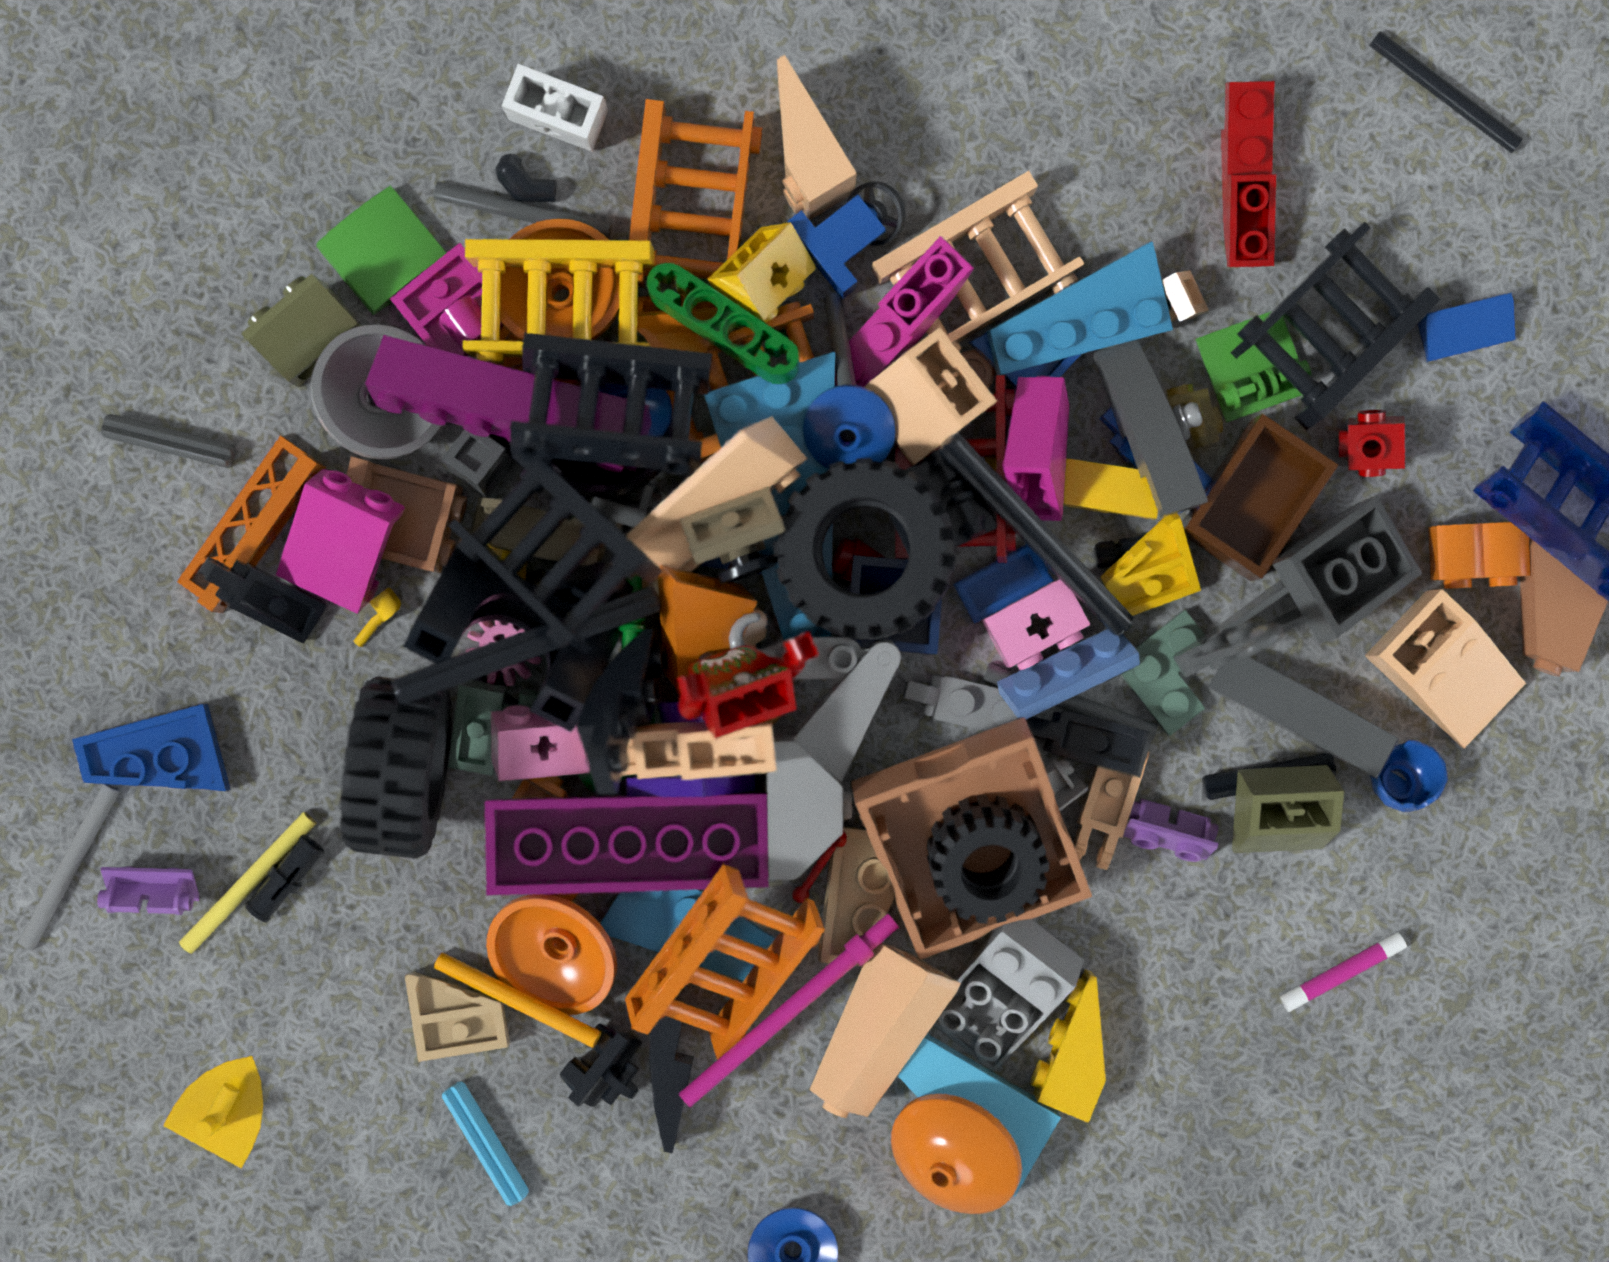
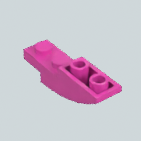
[835,236,974,387]

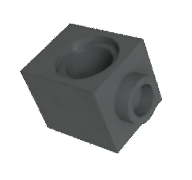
[442,429,514,498]

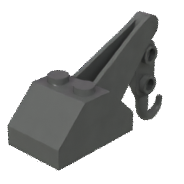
[1173,495,1422,677]

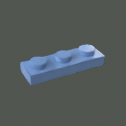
[997,629,1140,720]

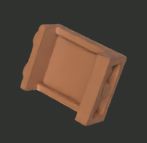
[346,456,467,574]

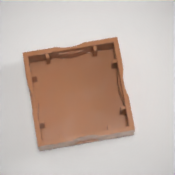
[851,717,1092,960]

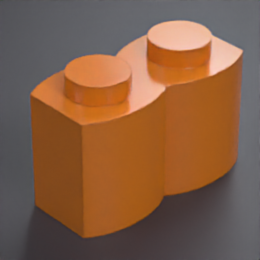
[1428,521,1531,589]

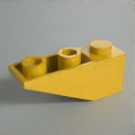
[1030,969,1106,1123]

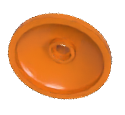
[500,219,620,341]
[486,894,617,1016]
[891,1094,1022,1214]

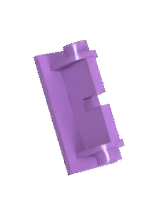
[1123,798,1219,862]
[97,866,199,915]

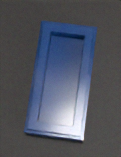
[953,544,1054,624]

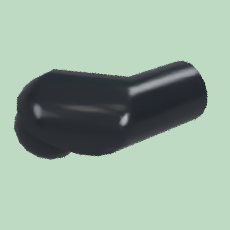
[495,154,557,203]

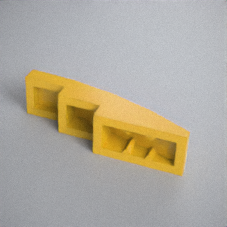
[984,456,1158,520]

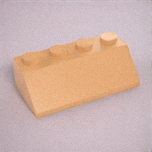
[626,416,808,578]

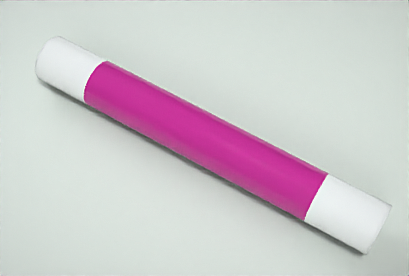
[1279,932,1407,1012]

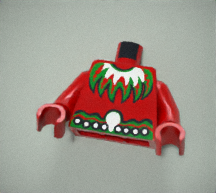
[677,632,819,739]

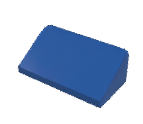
[1418,293,1515,362]

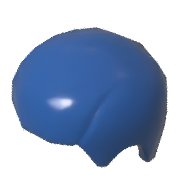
[1370,740,1448,812]

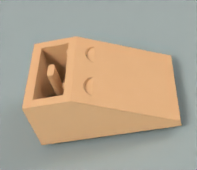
[1365,589,1526,749]

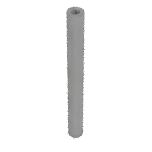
[18,784,120,950]

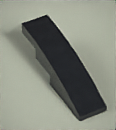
[649,1016,694,1154]

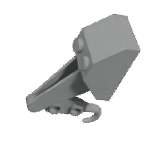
[729,613,901,880]

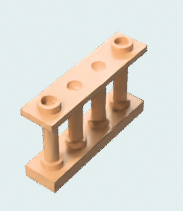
[871,171,1084,352]

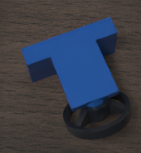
[787,181,906,300]

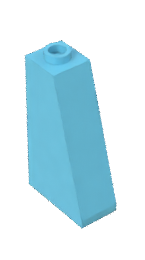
[897,1034,1061,1197]

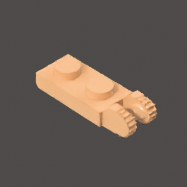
[1073,752,1150,870]

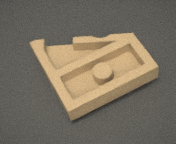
[405,972,510,1062]

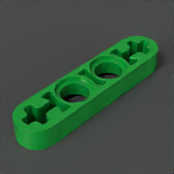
[647,263,799,384]

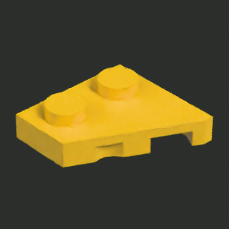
[1100,513,1201,616]

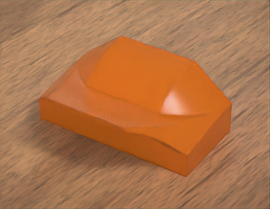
[637,294,718,353]

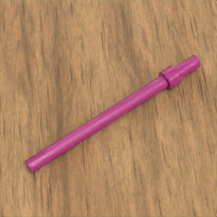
[679,914,899,1108]

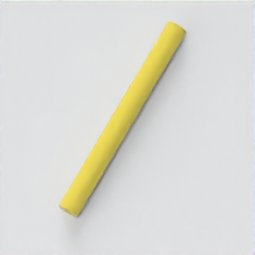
[179,811,317,954]

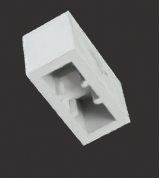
[502,64,608,152]

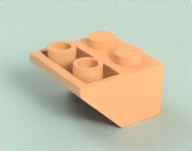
[864,327,997,466]

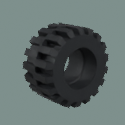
[927,795,1049,924]

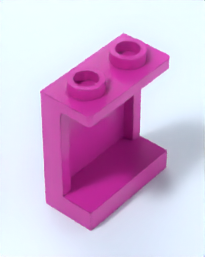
[276,469,405,614]

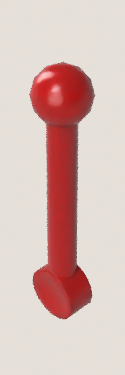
[792,830,847,904]

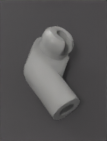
[1172,402,1203,441]

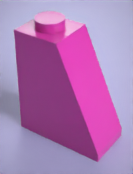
[1003,376,1070,521]

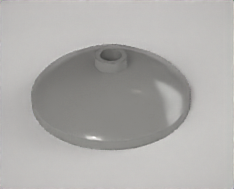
[311,325,441,459]

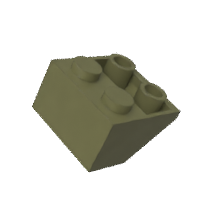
[241,273,363,387]
[1232,765,1344,853]

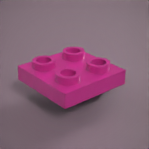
[390,243,503,357]

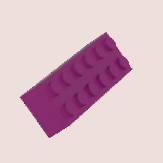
[485,792,769,896]

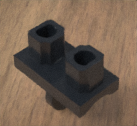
[560,1023,643,1107]

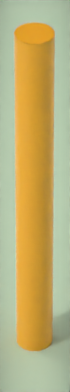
[434,952,601,1048]

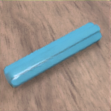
[442,1081,529,1206]

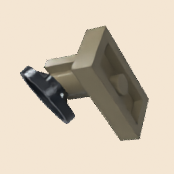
[680,487,785,585]

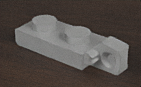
[903,675,1018,731]

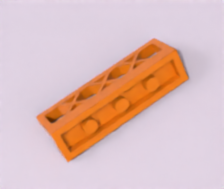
[177,435,326,613]

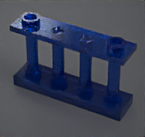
[1473,401,1609,601]

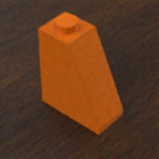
[658,565,758,696]

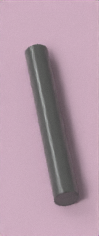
[824,293,856,386]

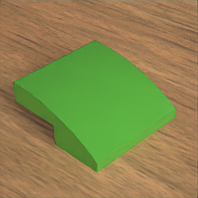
[316,185,446,315]

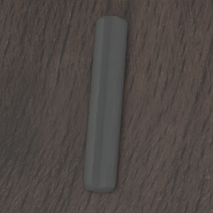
[101,414,236,468]

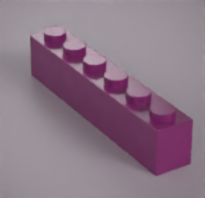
[365,335,652,472]

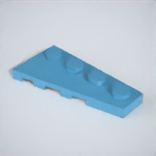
[986,241,1173,375]
[600,890,776,981]

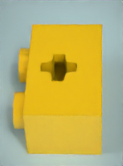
[708,222,817,323]

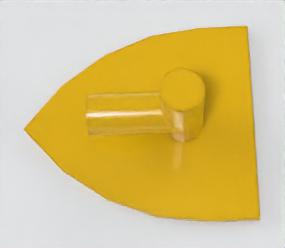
[163,1056,264,1169]

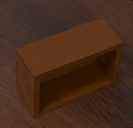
[1182,414,1339,581]

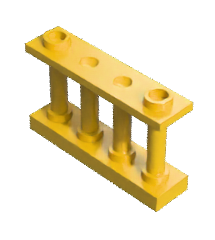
[463,239,654,365]

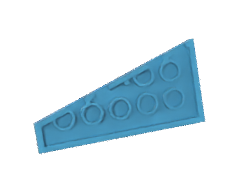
[704,351,835,640]

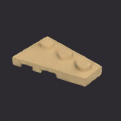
[818,827,895,967]

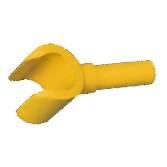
[353,587,401,647]

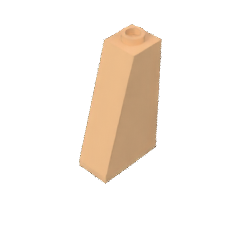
[809,943,961,1118]

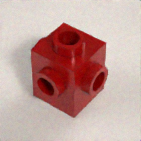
[1339,409,1405,477]

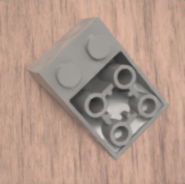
[934,919,1084,1072]

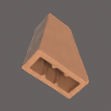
[1520,536,1609,677]

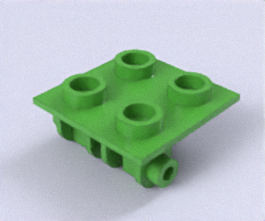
[1195,311,1311,423]

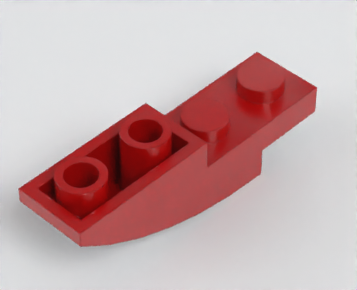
[1221,81,1276,267]

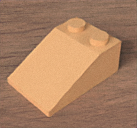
[777,55,857,220]

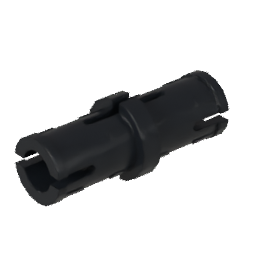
[245,835,325,923]

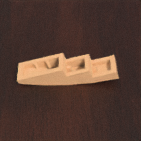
[621,722,777,780]

